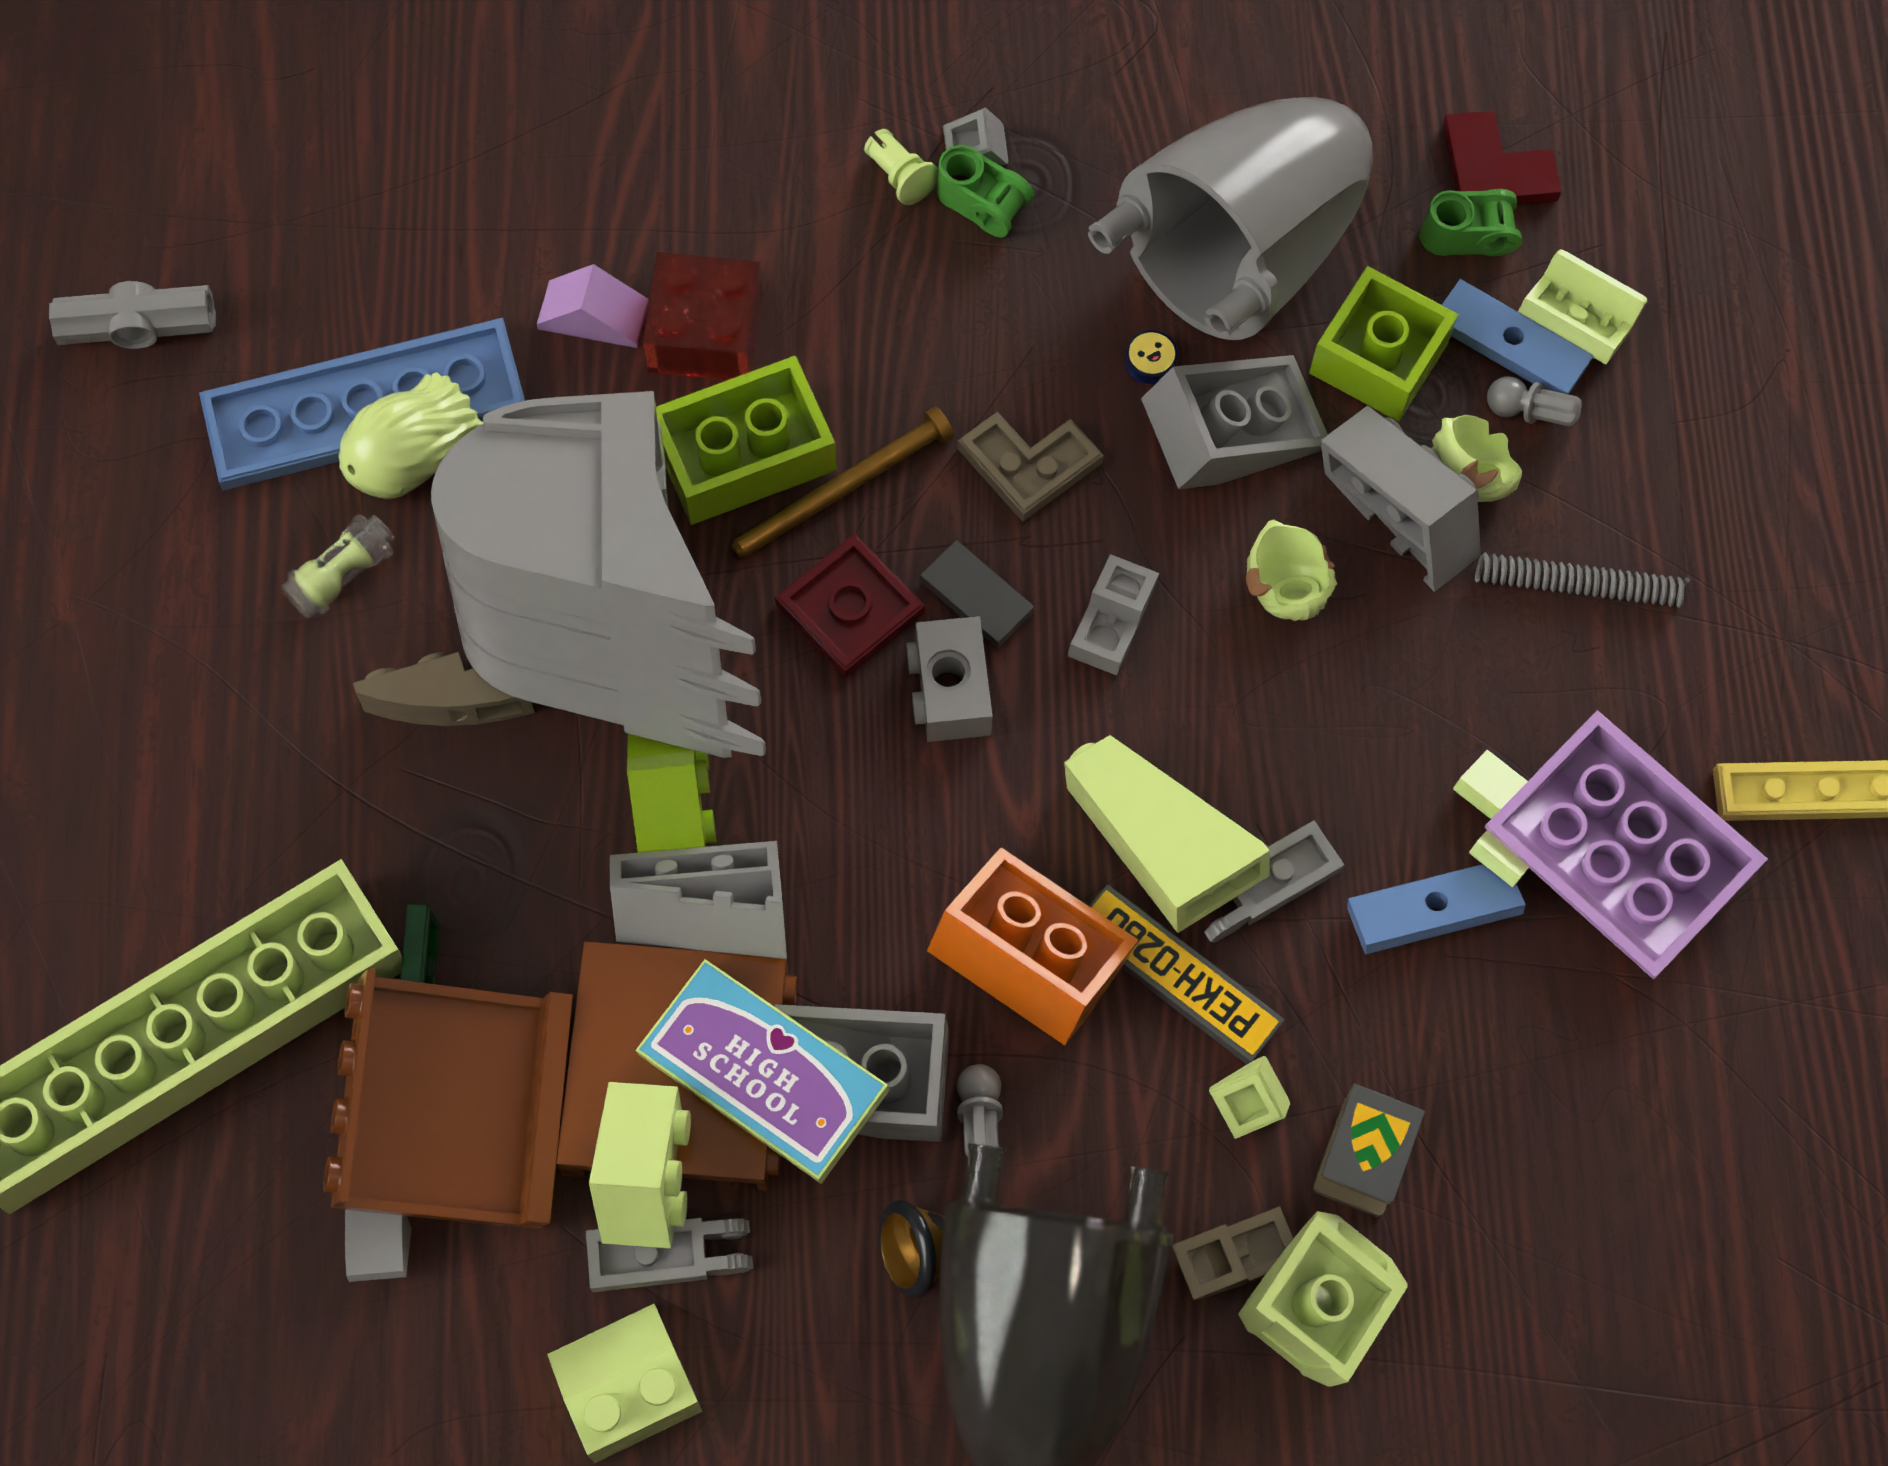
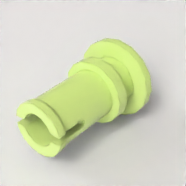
[864,129,938,205]

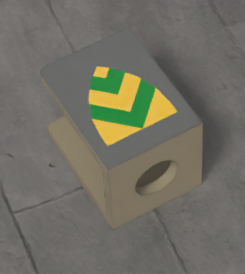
[1313,1083,1425,1217]

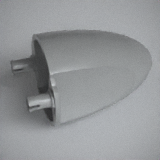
[1088,97,1373,340]

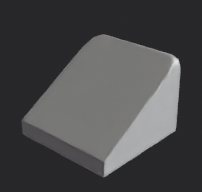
[943,107,1009,166]

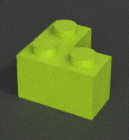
[627,733,716,853]

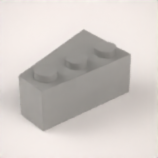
[1321,406,1481,592]
[610,841,787,959]

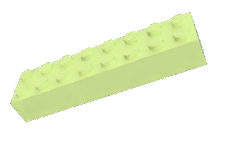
[0,859,403,1214]

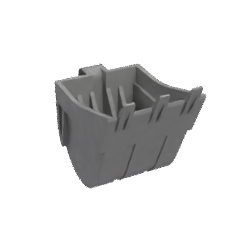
[431,391,766,758]

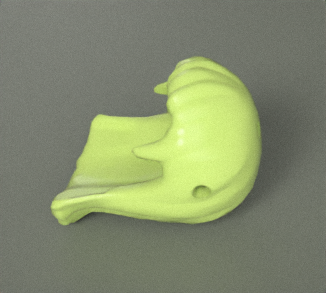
[338,372,484,499]

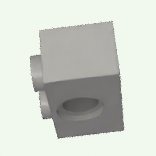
[906,616,993,742]

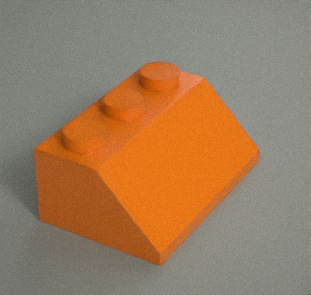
[927,848,1138,1045]

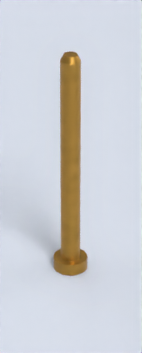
[731,406,954,558]

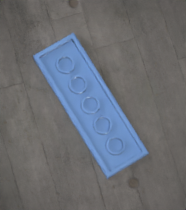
[199,318,525,491]

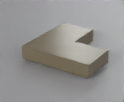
[957,412,1104,522]

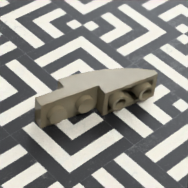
[353,652,535,726]

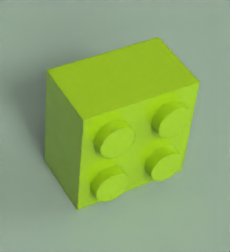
[1309,266,1459,422]

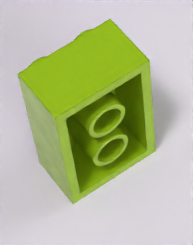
[656,355,837,525]

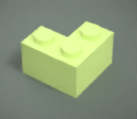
[589,1082,691,1249]

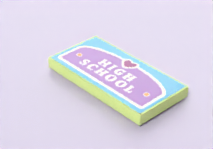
[635,959,890,1184]

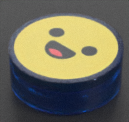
[1125,330,1178,384]

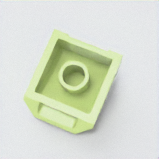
[1238,1211,1408,1387]

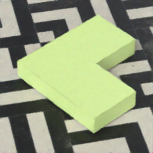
[1453,750,1530,888]

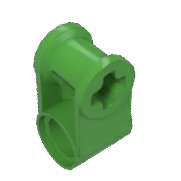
[936,145,1035,238]
[1419,189,1522,256]

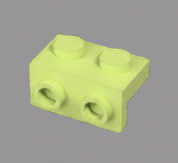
[1518,249,1647,365]

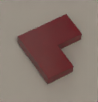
[1443,110,1561,205]

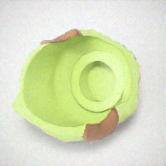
[1431,415,1522,502]
[1246,519,1337,621]

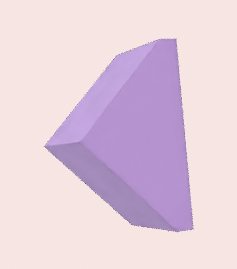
[537,264,649,348]

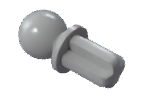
[1487,376,1582,427]
[956,1064,1003,1162]

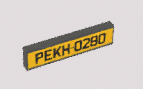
[1089,884,1285,1064]

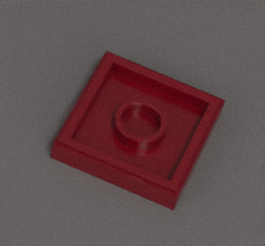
[775,533,925,678]

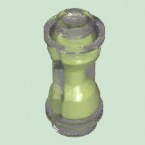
[280,514,394,619]

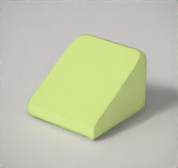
[1209,1056,1290,1139]

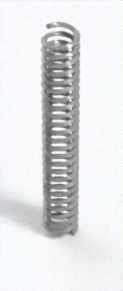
[1475,552,1690,608]

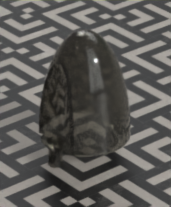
[940,1143,1175,1466]

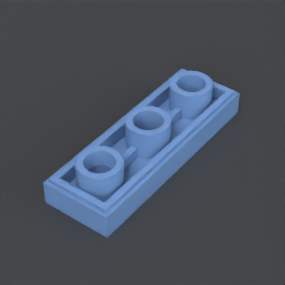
[1442,279,1594,395]
[1347,864,1526,954]

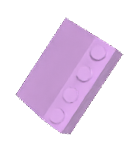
[1484,710,1768,980]

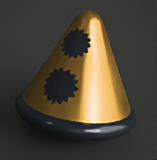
[878,1200,978,1298]

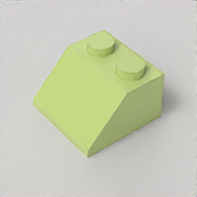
[547,1304,702,1463]

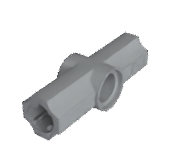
[49,281,216,349]

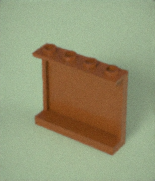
[556,941,798,1192]
[323,968,573,1229]

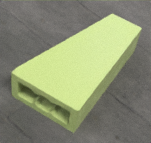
[1064,735,1270,933]

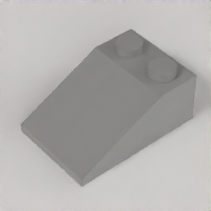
[1141,355,1328,489]
[775,1004,950,1142]

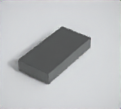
[920,540,1034,649]

